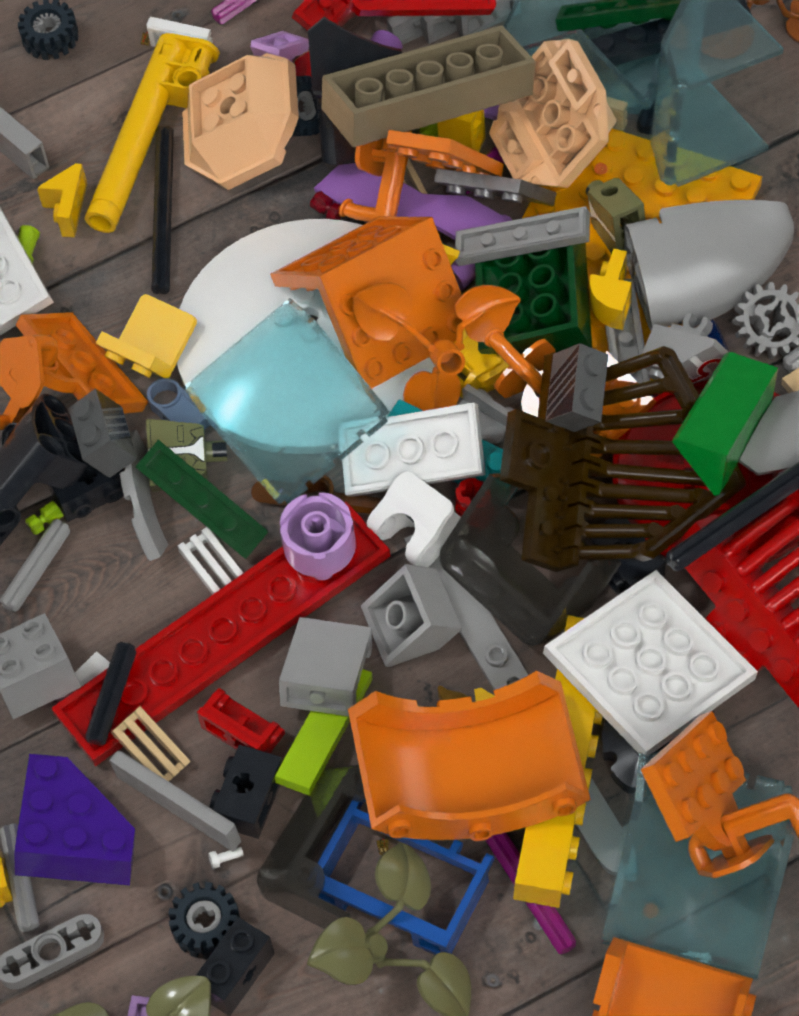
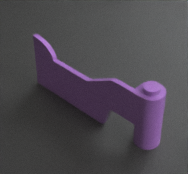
[314,163,512,292]

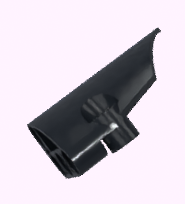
[308,17,418,165]
[0,393,89,546]

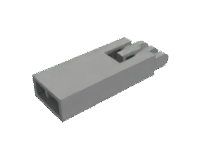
[0,107,49,180]

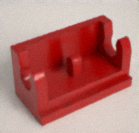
[197,688,285,754]

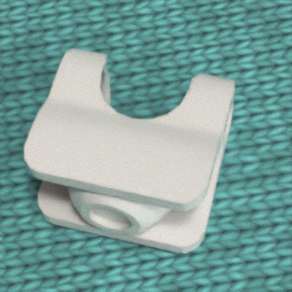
[367,471,466,567]

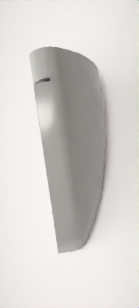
[624,200,794,331]

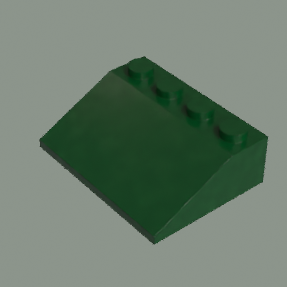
[475,243,592,354]

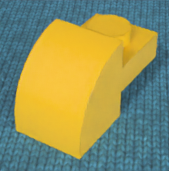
[589,248,632,330]

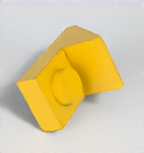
[37,163,87,238]

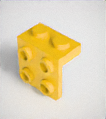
[96,294,197,378]

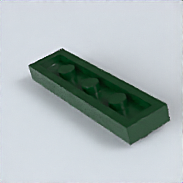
[555,0,691,33]
[135,439,269,560]

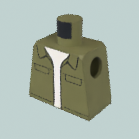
[585,178,645,254]
[146,419,228,492]

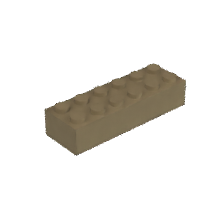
[322,25,536,147]

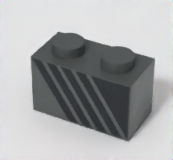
[546,343,608,432]
[69,388,137,478]

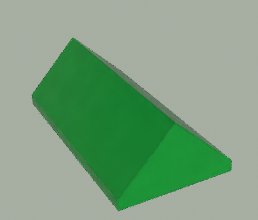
[672,352,778,496]

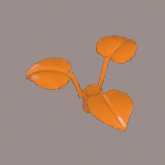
[353,282,520,411]

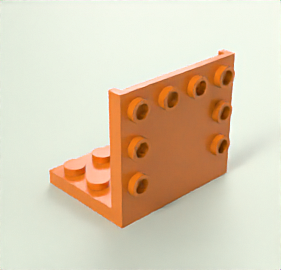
[270,216,462,392]

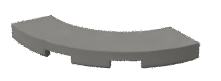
[120,430,169,561]

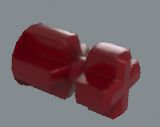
[310,191,341,220]

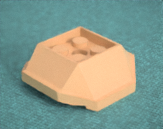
[489,39,617,188]
[182,53,299,190]

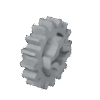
[732,282,799,359]

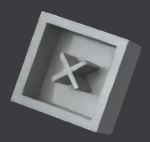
[0,613,81,720]

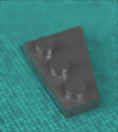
[434,169,556,206]

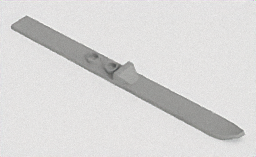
[404,534,638,883]

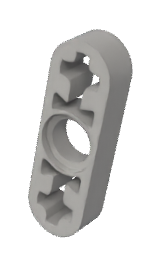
[0,914,104,989]

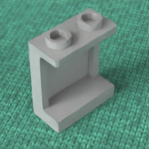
[279,617,372,716]

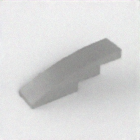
[386,0,519,45]

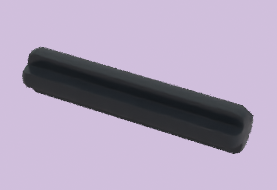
[85,642,136,746]

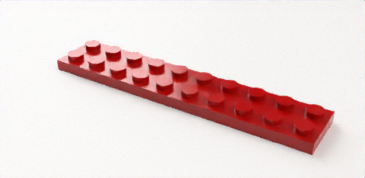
[51,501,391,767]

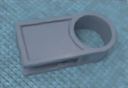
[147,378,212,429]

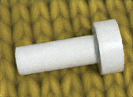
[208,847,244,870]

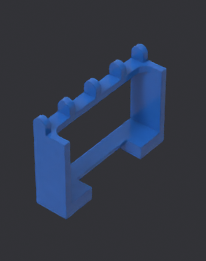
[306,795,495,955]

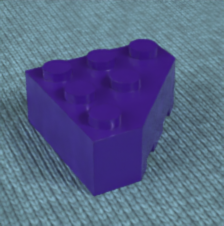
[14,754,135,886]

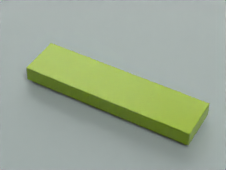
[275,669,373,796]

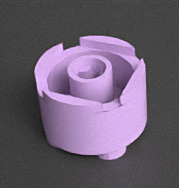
[280,493,356,580]

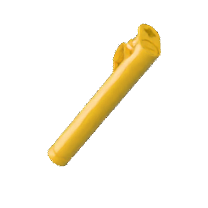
[85,33,220,233]

